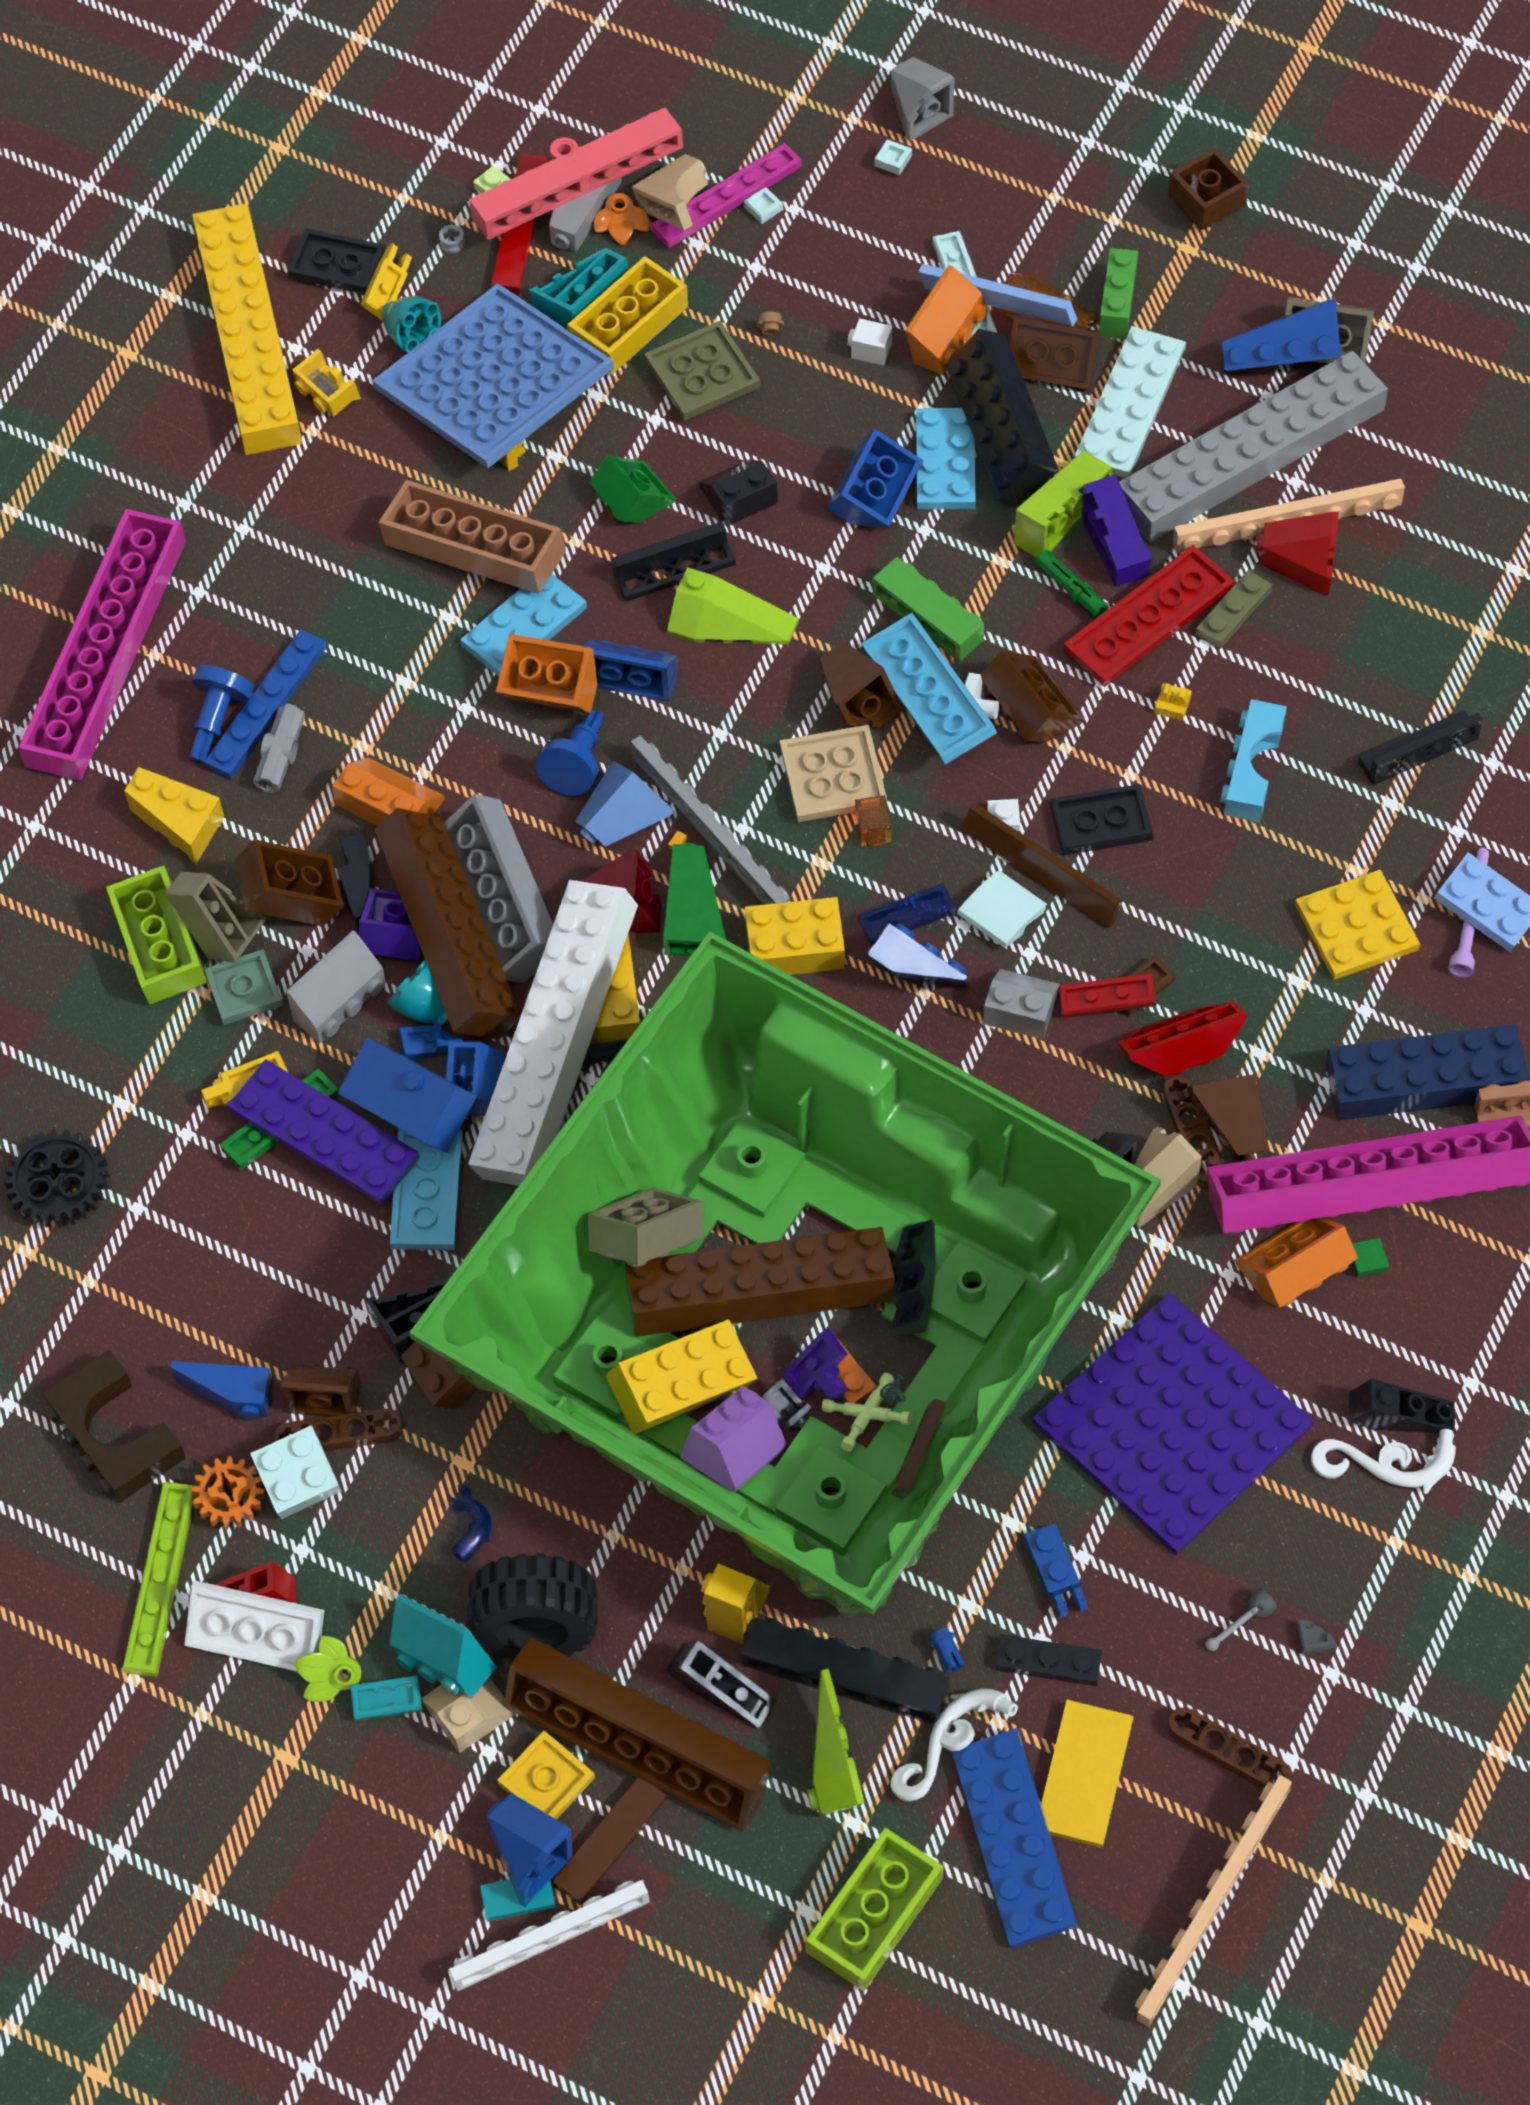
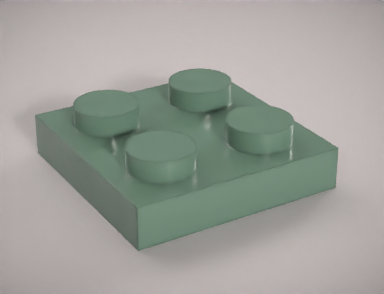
[204,949,283,1025]

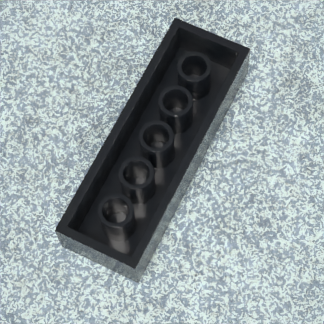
[946,329,1059,505]

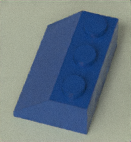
[827,428,923,529]
[582,639,678,702]

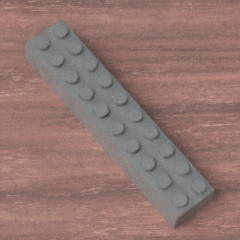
[1119,351,1388,543]

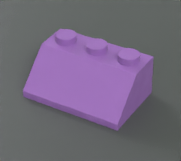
[680,1386,787,1493]

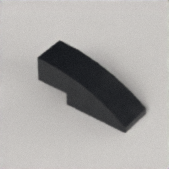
[337,833,373,933]

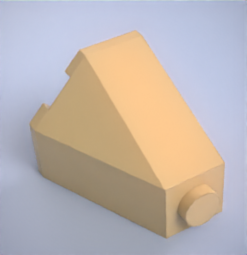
[1134,1127,1202,1228]

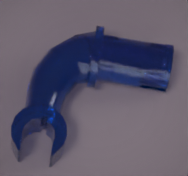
[448,1485,492,1564]

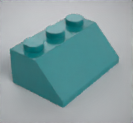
[389,1594,497,1699]

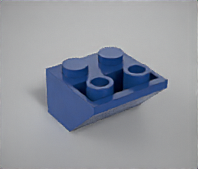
[446,1041,507,1116]

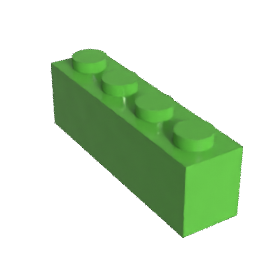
[873,557,985,662]

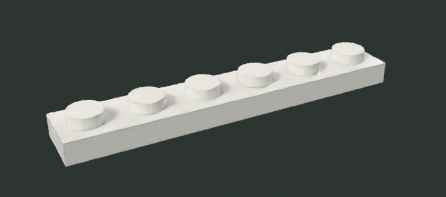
[449,1880,650,1992]

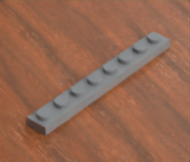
[631,735,790,905]

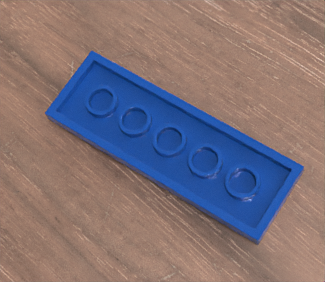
[952,1728,1079,1949]

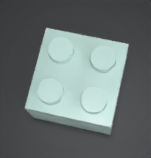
[250,1425,342,1519]

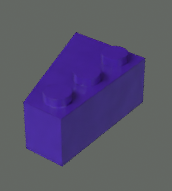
[1081,474,1152,587]

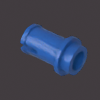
[929,1627,966,1674]

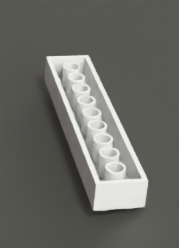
[468,880,638,1186]

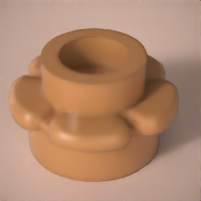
[756,312,785,336]

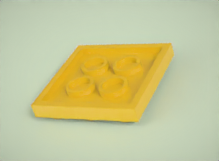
[1295,870,1420,980]

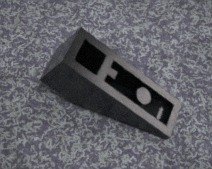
[665,1640,776,1729]

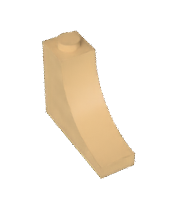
[632,154,708,230]

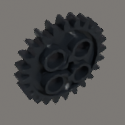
[4,1129,110,1228]

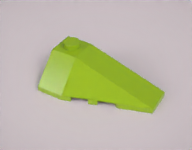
[667,567,799,645]
[807,1669,864,1816]

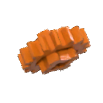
[191,1456,265,1530]

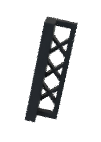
[612,521,736,602]
[1358,710,1483,786]

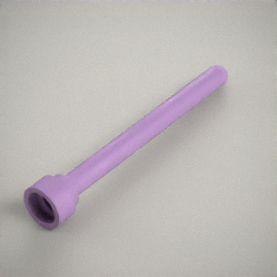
[1448,848,1489,978]

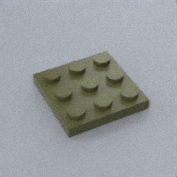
[644,321,761,421]

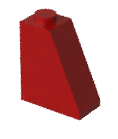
[1255,512,1339,595]

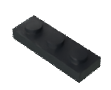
[996,1634,1102,1686]

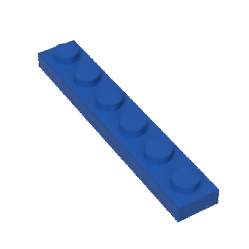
[204,629,327,780]

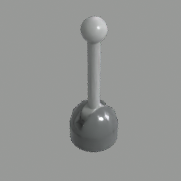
[1205,1588,1278,1651]

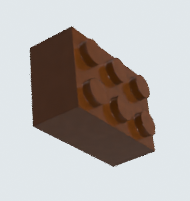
[235,839,343,926]

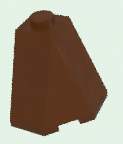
[820,641,904,728]
[1187,1074,1270,1161]

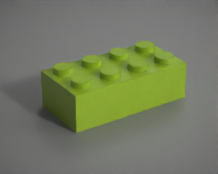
[106,865,208,1004]
[805,1827,944,1992]

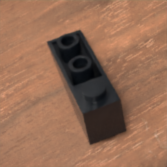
[1349,1379,1455,1433]

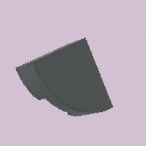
[1296,1620,1337,1656]

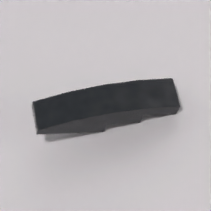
[891,1219,935,1339]

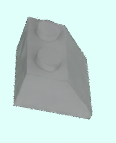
[983,969,1060,1040]

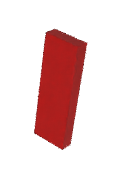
[1059,973,1157,1018]

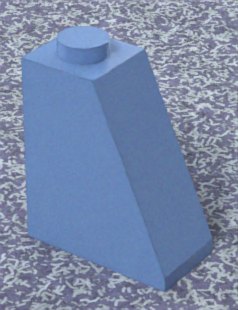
[575,761,674,847]

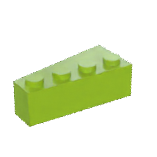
[1013,450,1113,558]

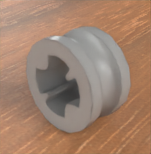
[439,225,465,253]

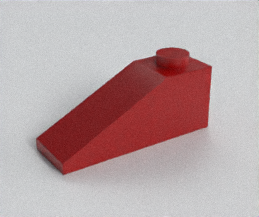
[188,1561,296,1603]

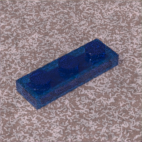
[858,883,956,946]

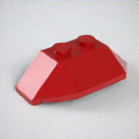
[1118,1000,1247,1077]

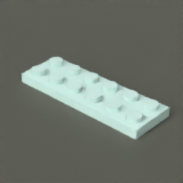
[1074,326,1186,478]

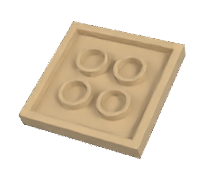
[780,725,887,822]

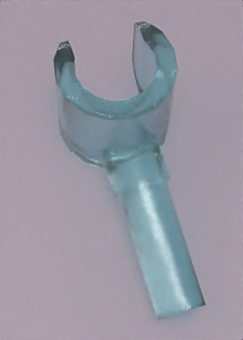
[880,1374,906,1407]

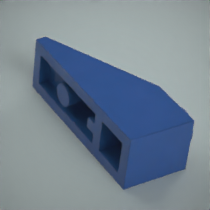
[171,1361,273,1420]

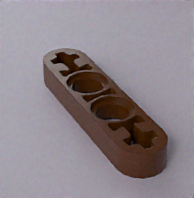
[1163,1075,1222,1189]
[274,1409,404,1451]
[1168,1707,1291,1790]

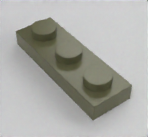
[1196,570,1273,650]

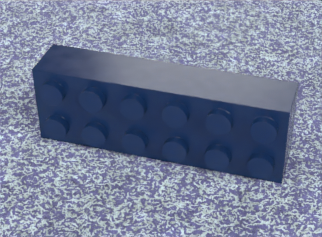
[1325,1024,1530,1121]

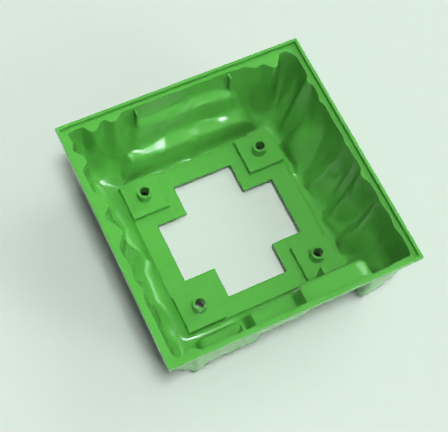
[409,931,1161,1618]

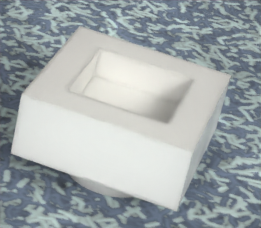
[987,799,1020,831]

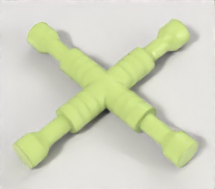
[822,1373,914,1452]

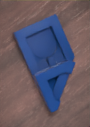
[398,1022,463,1060]

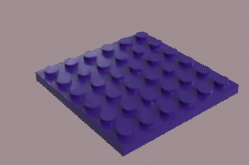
[1032,1292,1314,1556]

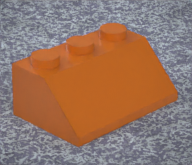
[905,265,987,375]
[496,634,597,714]
[332,757,445,826]
[1234,1217,1358,1308]

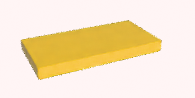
[1041,1700,1134,1849]

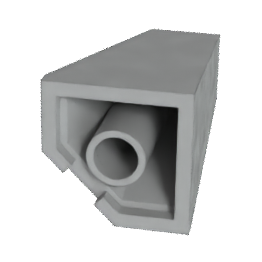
[891,57,954,142]

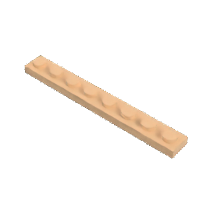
[1173,479,1405,553]
[1135,1775,1292,2027]

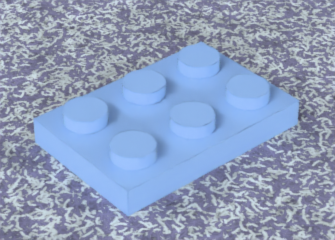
[1434,852,1530,952]

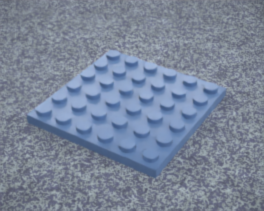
[372,283,614,468]

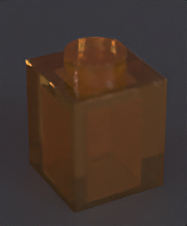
[855,795,891,846]

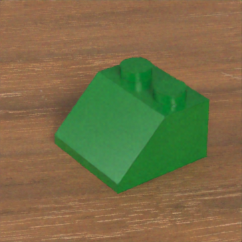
[589,455,676,523]

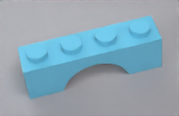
[1220,699,1287,823]

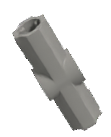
[253,704,305,794]

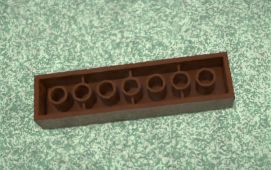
[375,808,521,1040]
[625,1227,895,1337]
[503,1638,772,1832]

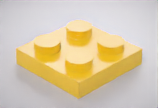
[497,1730,595,1820]

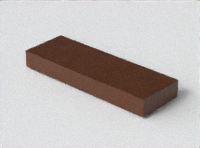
[891,1399,946,1499]

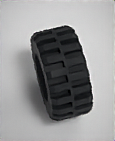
[467,1553,597,1661]

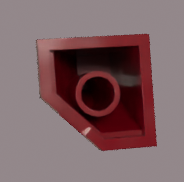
[581,849,662,933]

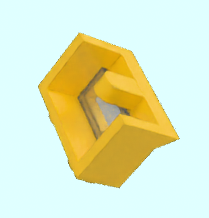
[292,349,361,416]

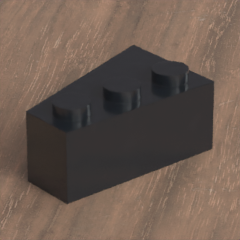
[365,1279,449,1365]

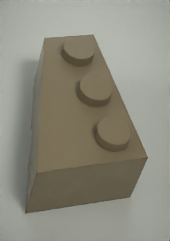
[165,872,267,962]

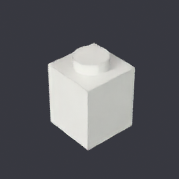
[847,318,892,366]

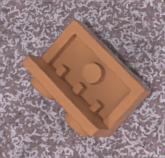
[1474,1081,1530,1129]

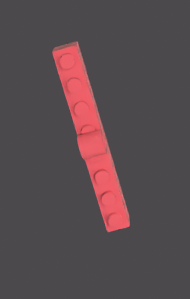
[469,107,683,240]

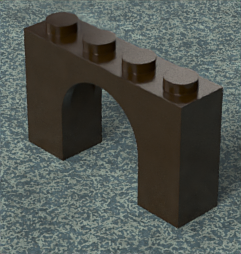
[43,1350,186,1503]

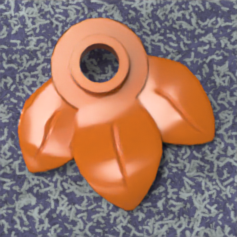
[594,193,650,246]

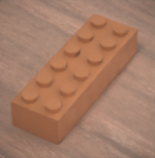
[378,480,566,594]

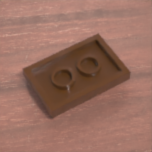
[1010,316,1100,390]

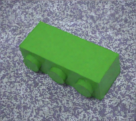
[1099,248,1138,340]

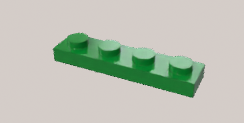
[220,1069,340,1171]

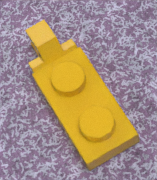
[201,1051,289,1109]

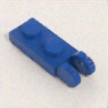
[1024,1523,1087,1618]

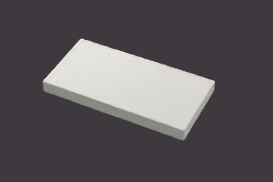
[184,1581,325,1671]

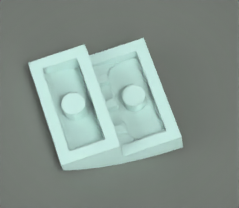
[957,870,1047,948]

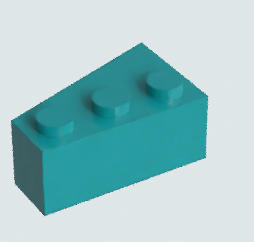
[529,247,629,330]

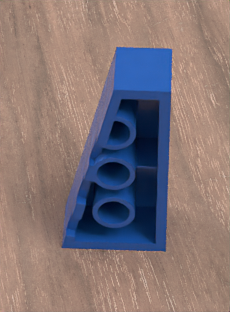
[1221,297,1341,371]

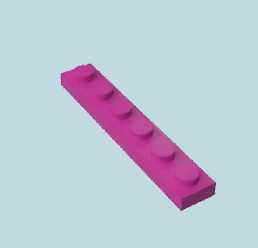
[651,143,802,249]

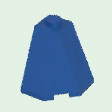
[487,1793,573,1907]

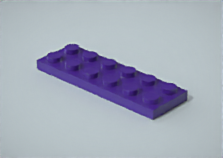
[227,1059,420,1205]

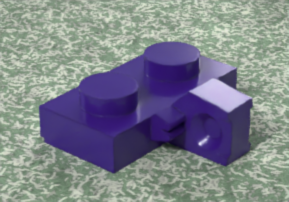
[783,1329,848,1400]

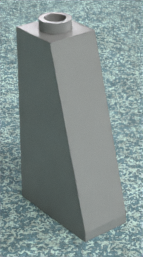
[549,177,622,253]

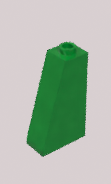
[663,843,726,957]

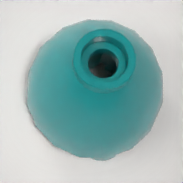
[382,296,441,353]
[387,960,449,1026]

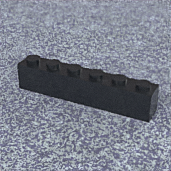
[741,1617,949,1725]

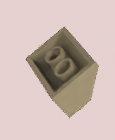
[1285,297,1374,364]

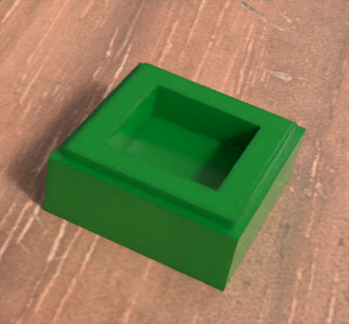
[1352,1238,1389,1278]

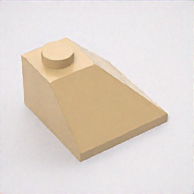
[421,1677,516,1753]

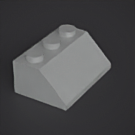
[286,931,386,1044]

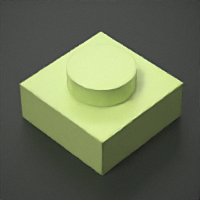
[473,166,511,193]

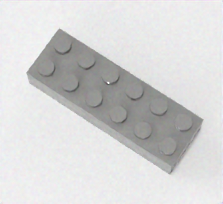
[445,794,553,984]

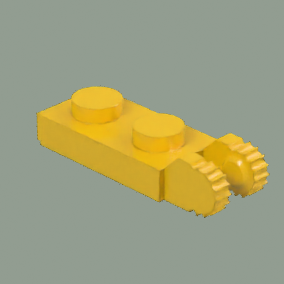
[360,243,412,321]

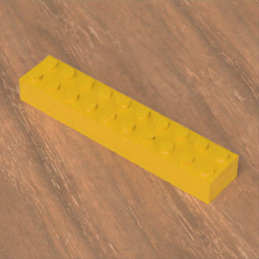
[192,203,302,455]

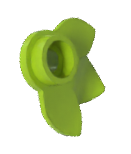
[294,1636,361,1702]

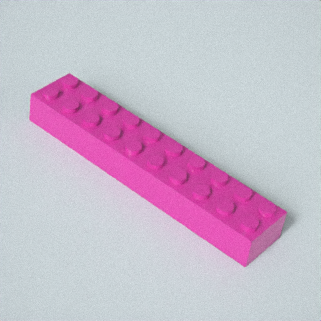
[18,509,186,781]
[1207,1116,1530,1234]

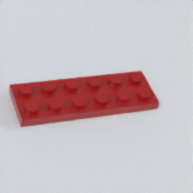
[1063,545,1235,687]

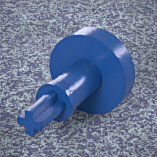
[189,665,254,764]
[536,709,604,796]

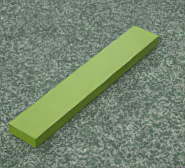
[123,1482,196,1677]

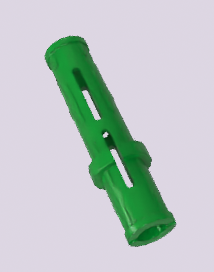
[1035,550,1109,619]

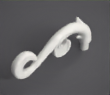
[1311,1429,1456,1494]
[890,1688,1018,1801]

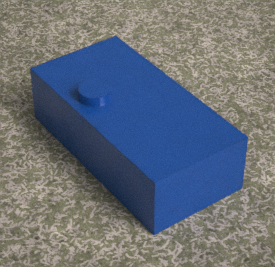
[338,1037,477,1153]

